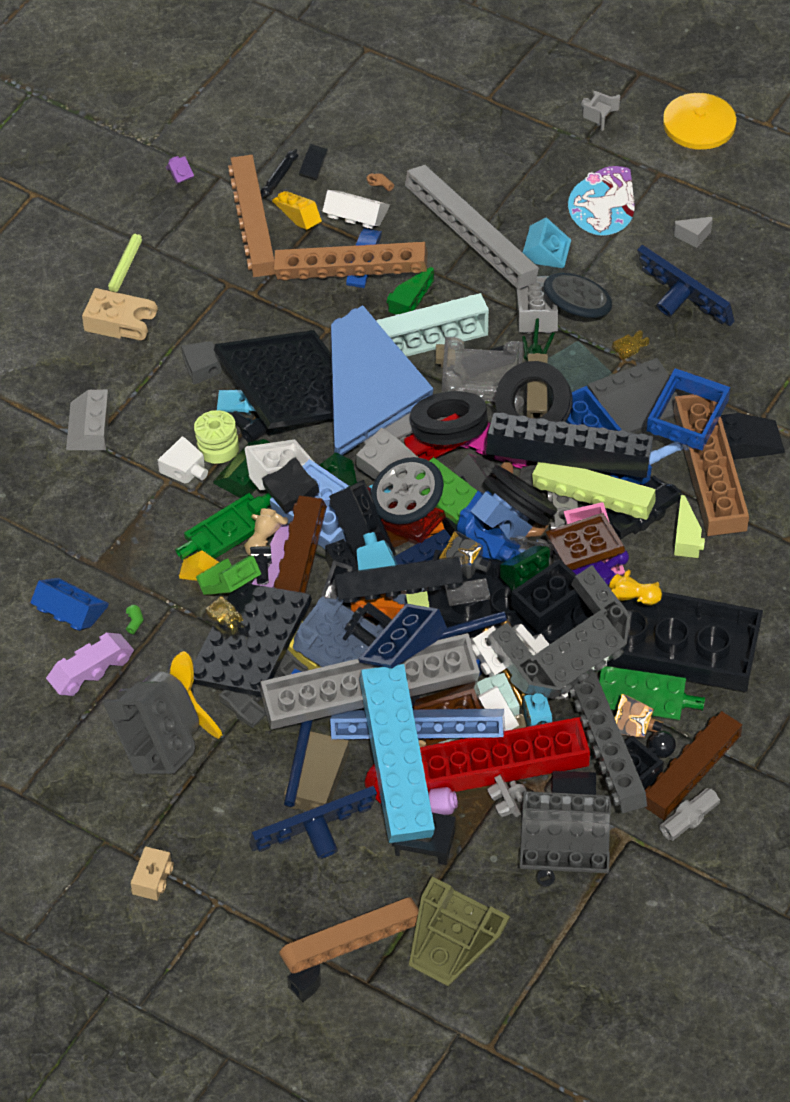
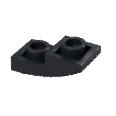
[299,144,328,181]

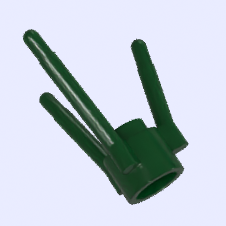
[522,318,555,362]

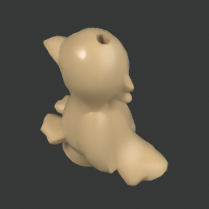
[244,509,288,556]

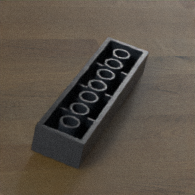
[486,413,653,478]

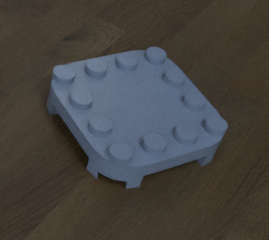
[293,596,386,667]

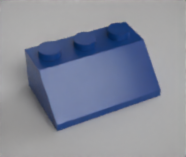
[30,578,109,630]

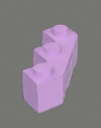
[46,633,134,696]

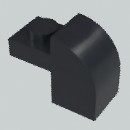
[287,964,321,1002]

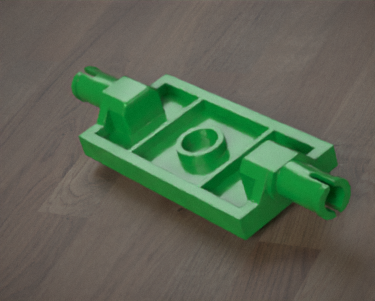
[175,492,272,560]
[599,666,705,721]

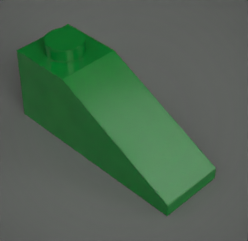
[387,267,434,315]

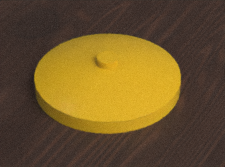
[663,93,736,150]

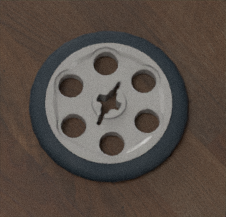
[371,457,444,524]

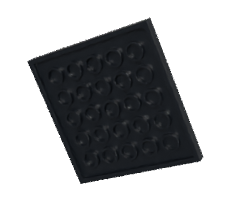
[213,330,333,429]

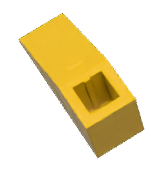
[272,191,322,230]

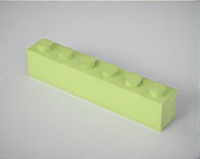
[532,462,655,520]

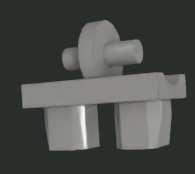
[487,775,526,817]

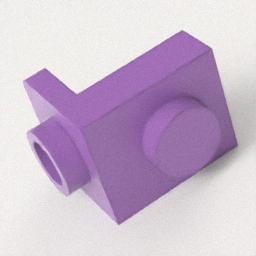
[166,156,194,184]

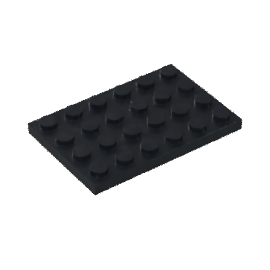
[193,583,312,697]

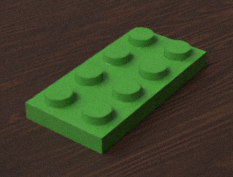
[416,457,477,524]

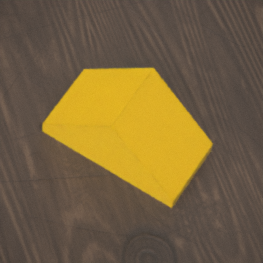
[179,550,219,581]

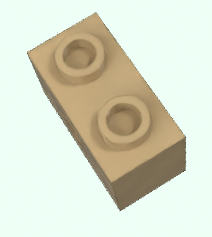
[131,846,174,901]

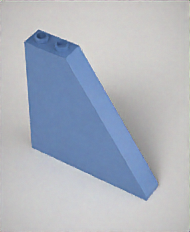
[331,305,433,455]

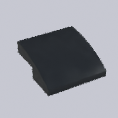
[552,771,596,795]

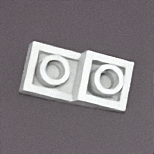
[478,686,519,731]

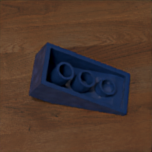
[358,603,447,668]

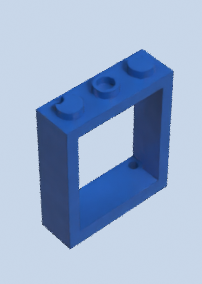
[647,368,730,451]

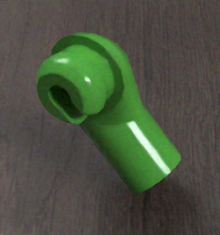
[126,605,144,634]

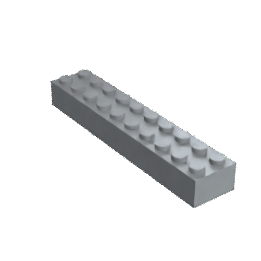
[260,633,480,729]

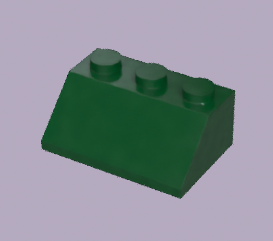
[213,439,271,498]

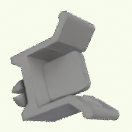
[581,91,620,130]

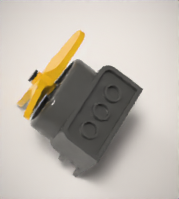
[103,651,222,774]

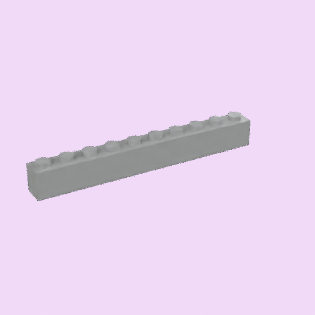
[405,165,539,289]

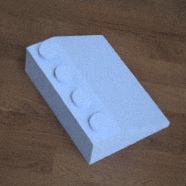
[270,459,348,549]

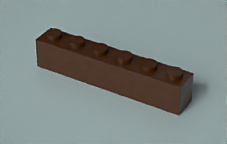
[274,496,327,593]
[644,711,743,820]

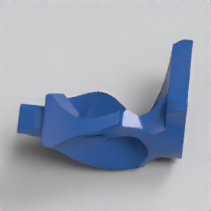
[457,491,522,562]

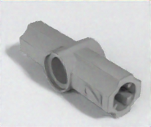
[660,788,720,841]

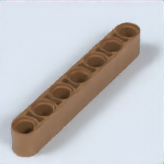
[279,897,419,973]

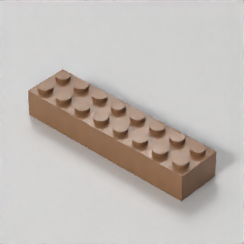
[673,394,749,536]

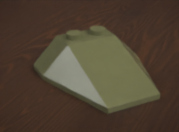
[409,876,510,987]

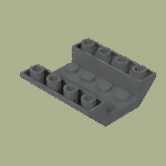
[520,791,611,873]

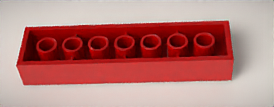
[420,717,590,793]

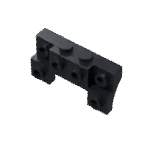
[606,475,682,540]

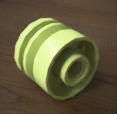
[194,410,239,464]

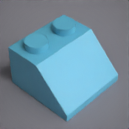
[523,218,571,268]

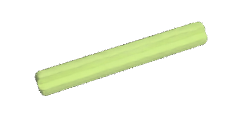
[108,234,142,292]

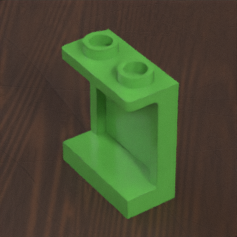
[196,556,261,595]

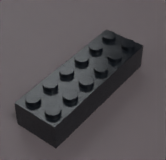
[335,555,468,603]

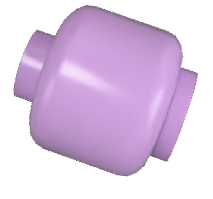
[428,787,458,815]

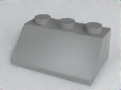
[66,390,110,450]

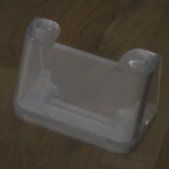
[442,337,523,402]

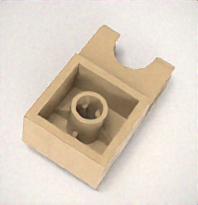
[82,288,158,340]

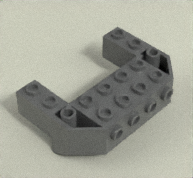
[487,565,631,699]

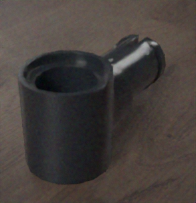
[231,411,267,442]
[250,545,272,585]

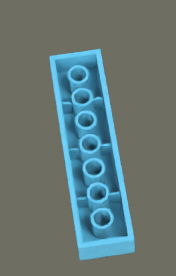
[359,664,435,843]

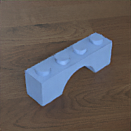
[471,492,533,544]

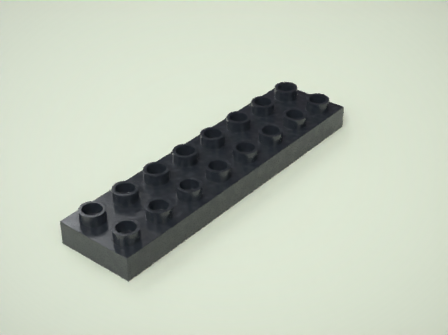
[423,550,763,692]

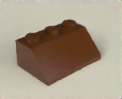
[413,681,484,746]

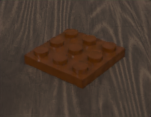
[546,513,625,570]

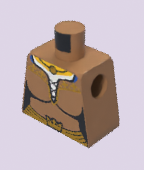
[615,694,663,739]

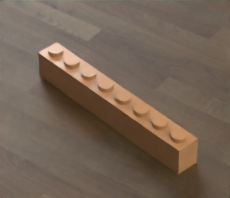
[228,155,275,277]

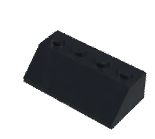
[329,480,396,563]

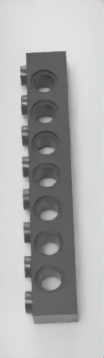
[569,671,647,813]

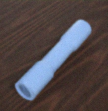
[649,442,683,465]

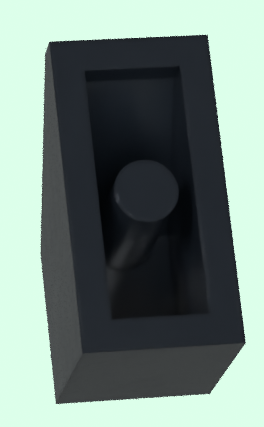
[321,560,353,605]

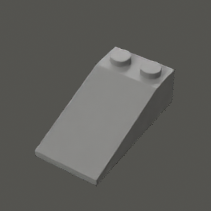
[516,276,558,334]
[356,428,419,507]

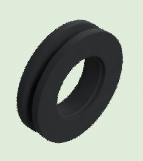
[495,361,573,422]
[411,391,488,445]
[484,465,558,526]

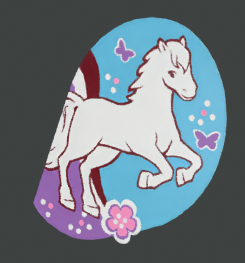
[568,166,634,235]

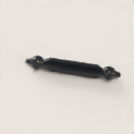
[260,149,298,199]

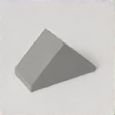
[674,217,713,248]

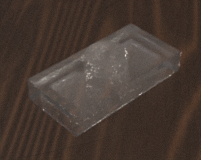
[445,578,490,606]

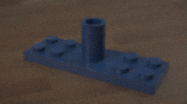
[637,245,734,327]
[249,786,377,859]

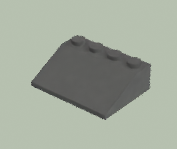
[588,358,678,433]

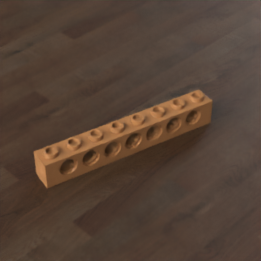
[274,242,428,280]

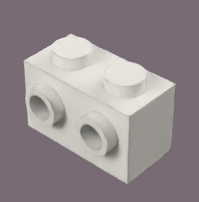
[470,626,507,678]

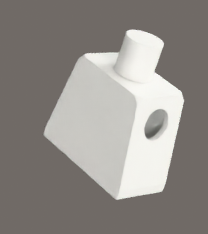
[158,436,208,483]

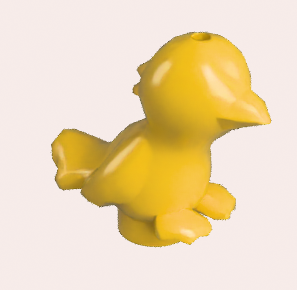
[609,569,662,605]

